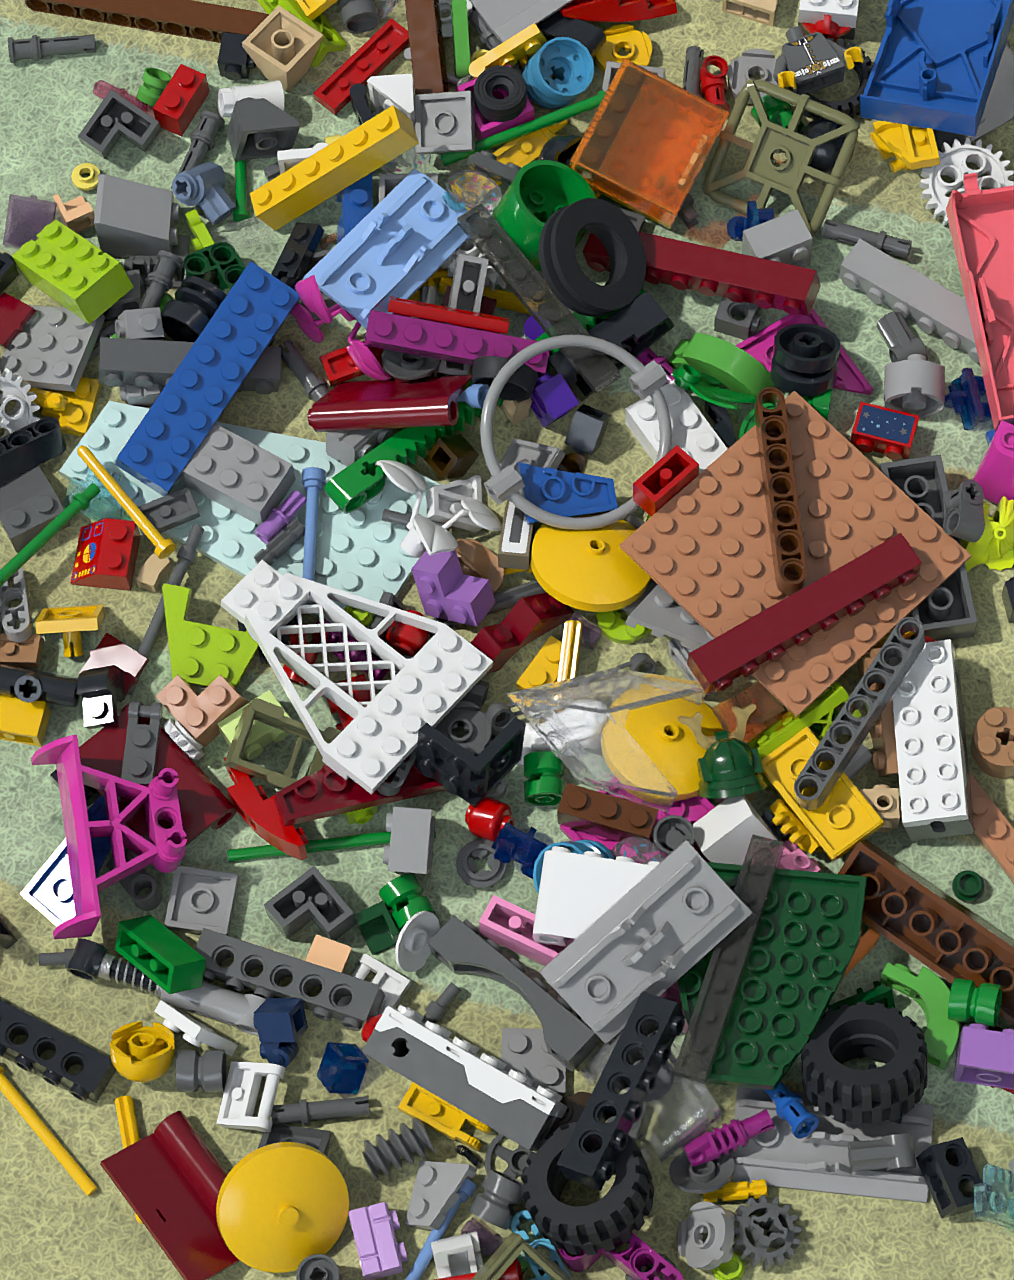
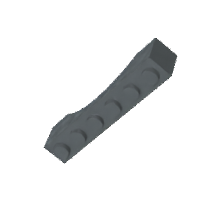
[428,915,598,1072]

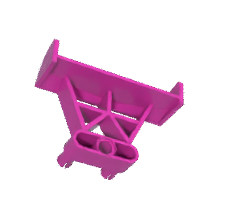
[31,735,187,939]

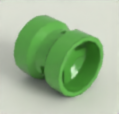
[136,67,172,106]

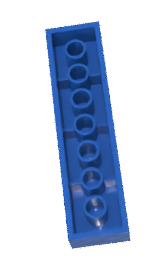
[115,261,300,496]

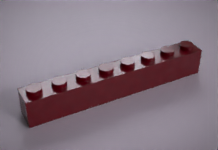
[582,231,821,316]
[687,533,922,695]

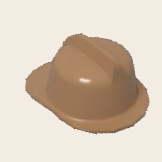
[455,539,505,594]

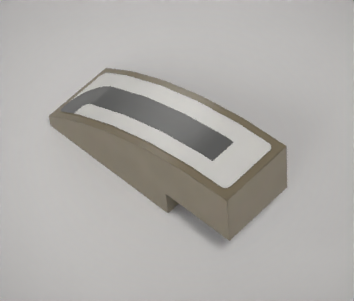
[498,499,536,570]

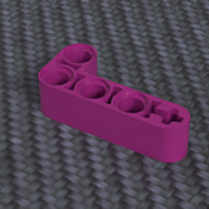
[559,1232,684,1280]

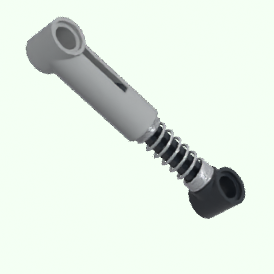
[66,939,266,1036]

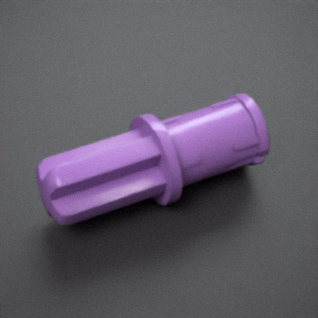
[254,491,307,544]

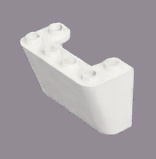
[532,846,660,947]

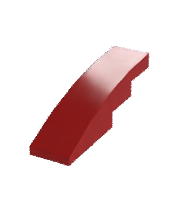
[559,0,677,22]

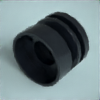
[161,276,227,342]

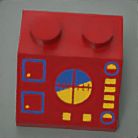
[70,518,141,591]

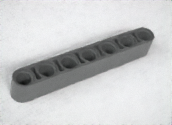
[794,617,926,810]

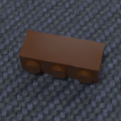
[557,783,659,850]

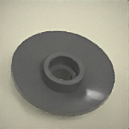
[381,349,441,380]
[669,1150,735,1193]

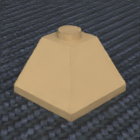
[242,5,323,92]

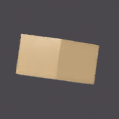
[503,398,532,425]
[136,553,173,593]

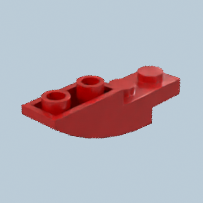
[224,757,309,860]

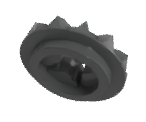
[456,839,507,890]

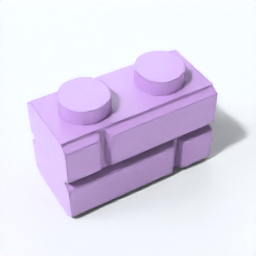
[348,1202,408,1280]

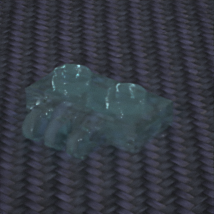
[62,468,125,521]
[974,1164,1014,1229]

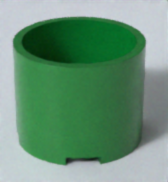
[488,160,596,274]

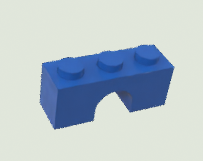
[336,172,373,244]

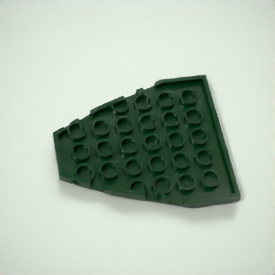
[677,862,867,1090]

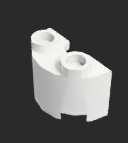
[431,1232,483,1279]

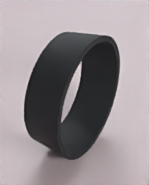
[471,356,538,401]

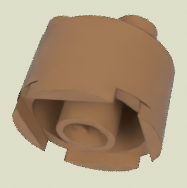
[970,707,1014,779]

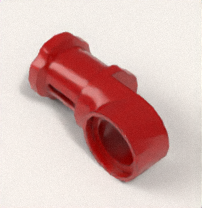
[700,55,730,118]

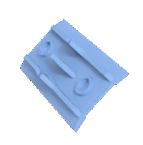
[303,169,482,329]

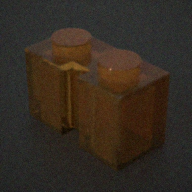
[711,681,787,742]

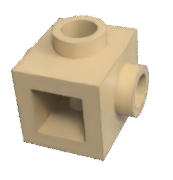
[859,785,902,833]

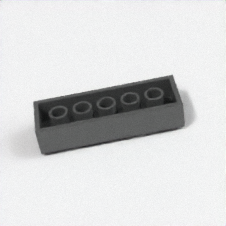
[879,454,978,641]

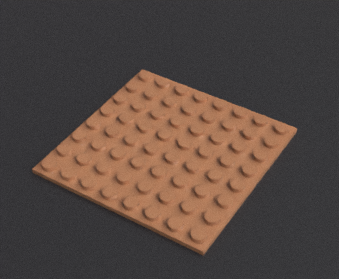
[619,391,971,718]

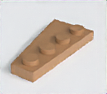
[857,648,898,778]

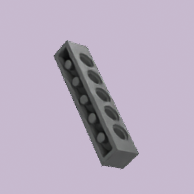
[194,928,386,1031]

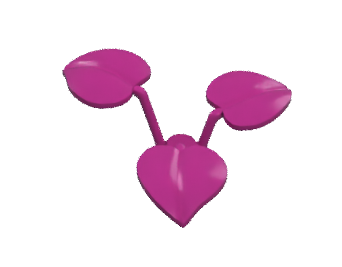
[290,275,392,380]

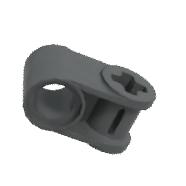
[943,479,985,543]

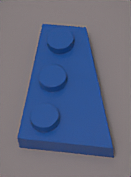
[516,462,618,524]

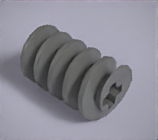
[362,1117,435,1182]

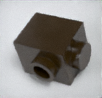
[424,434,479,480]

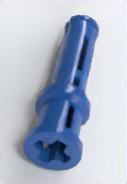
[763,1081,819,1139]

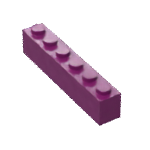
[364,310,549,378]

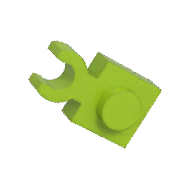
[185,209,215,251]

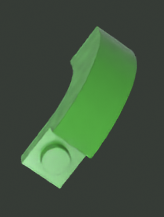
[669,333,774,404]
[880,962,959,1071]

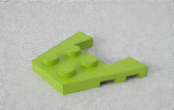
[162,583,259,688]

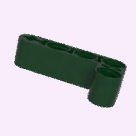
[182,242,275,346]

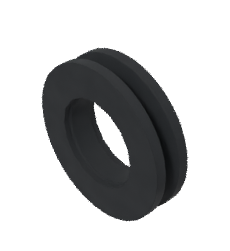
[539,198,646,317]

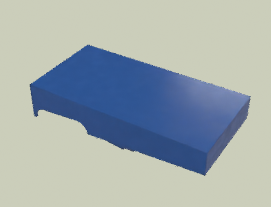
[860,0,1014,137]

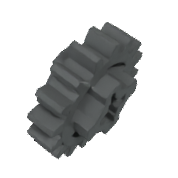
[732,1195,802,1270]

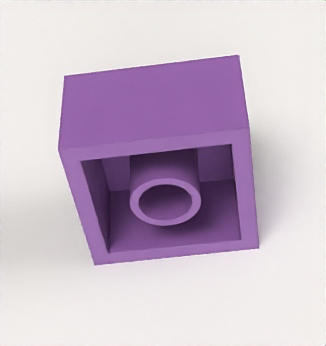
[953,1024,1014,1090]

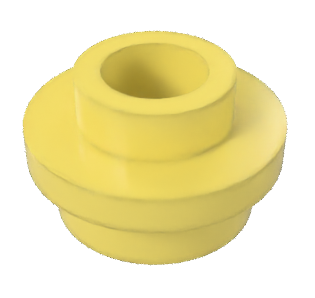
[71,163,100,191]

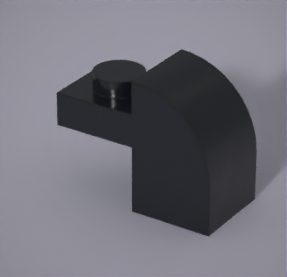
[77,665,125,729]

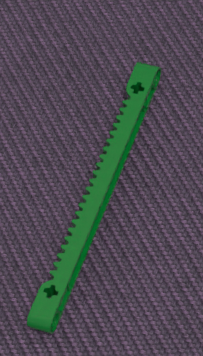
[324,288,645,514]

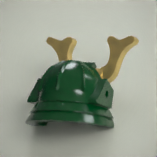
[678,703,768,799]

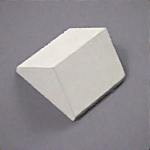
[367,74,415,129]
[693,795,778,865]

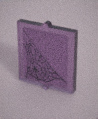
[3,194,57,248]

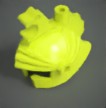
[961,496,1014,572]

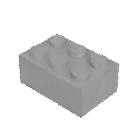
[183,423,296,526]

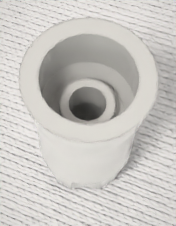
[218,80,284,117]

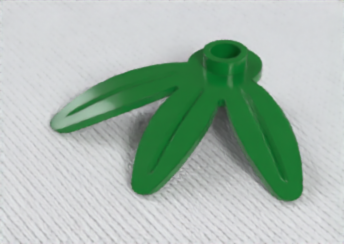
[672,363,757,410]

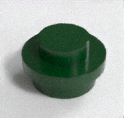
[952,870,984,902]

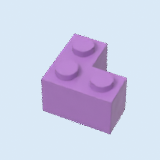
[411,550,496,626]

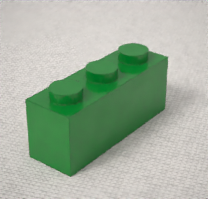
[115,915,206,995]

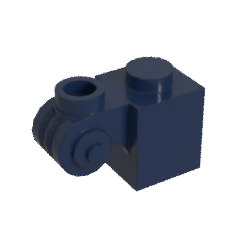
[253,998,308,1068]

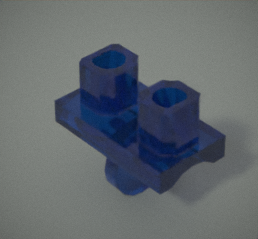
[727,200,775,241]
[944,368,992,430]
[491,822,549,879]

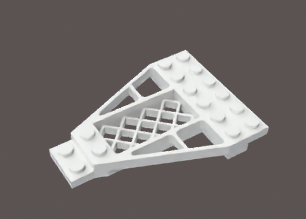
[221,560,493,795]

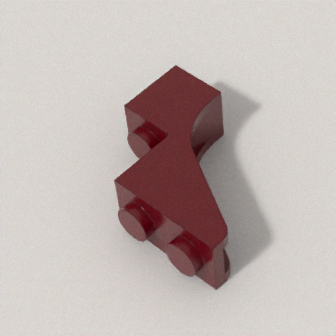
[471,592,574,674]

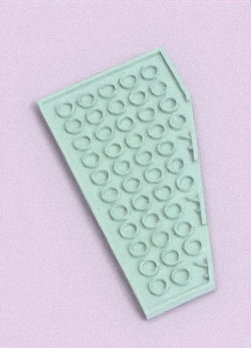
[59,401,440,629]

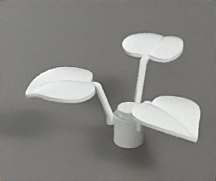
[375,460,502,558]

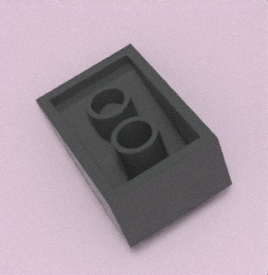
[0,465,71,553]

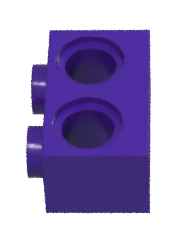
[530,373,579,428]

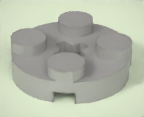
[727,49,779,105]
[677,1201,735,1270]

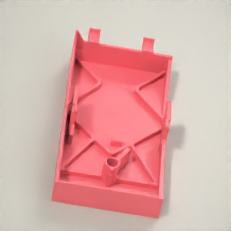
[946,173,1014,431]

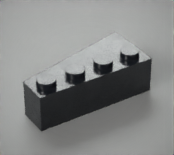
[548,291,674,402]

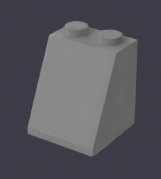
[94,174,180,257]

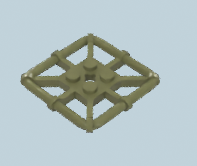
[702,78,860,237]

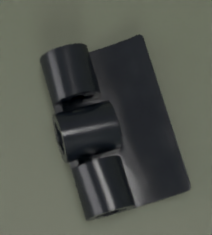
[0,664,80,708]

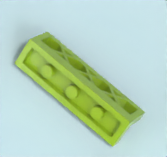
[257,0,347,67]
[747,682,862,791]

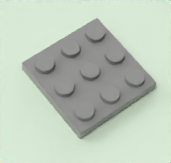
[0,305,105,392]

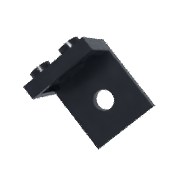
[415,717,526,807]

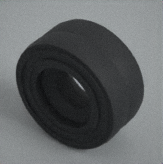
[474,66,527,122]

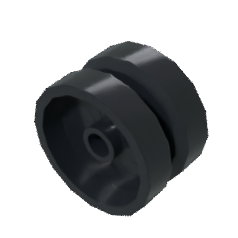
[771,323,840,396]

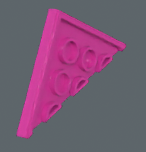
[735,308,874,395]

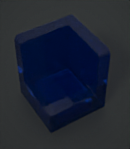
[317,1042,369,1094]

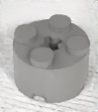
[884,354,945,418]

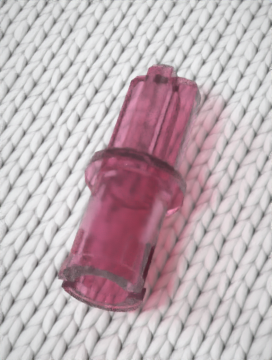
[93,80,148,113]

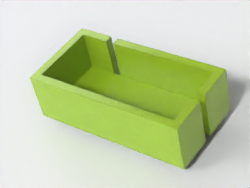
[12,219,134,325]

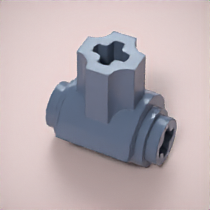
[172,162,236,226]

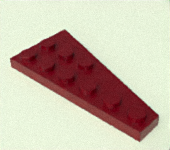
[274,755,445,827]

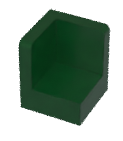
[354,901,399,955]

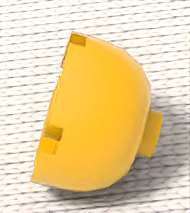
[110,1021,175,1083]

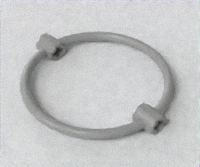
[480,335,672,530]

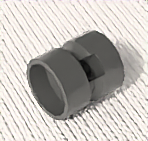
[337,0,380,34]
[653,815,695,862]
[176,1050,227,1093]
[469,1168,523,1230]
[296,1254,342,1280]

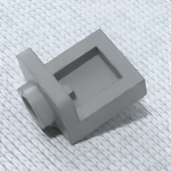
[115,307,164,340]

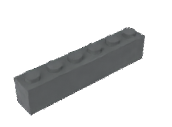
[98,337,281,394]

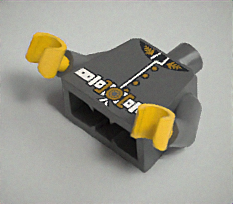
[773,26,864,95]

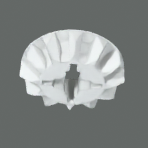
[164,719,204,760]

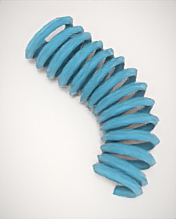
[442,191,466,211]

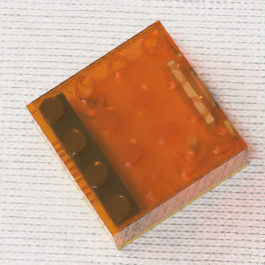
[568,58,730,229]

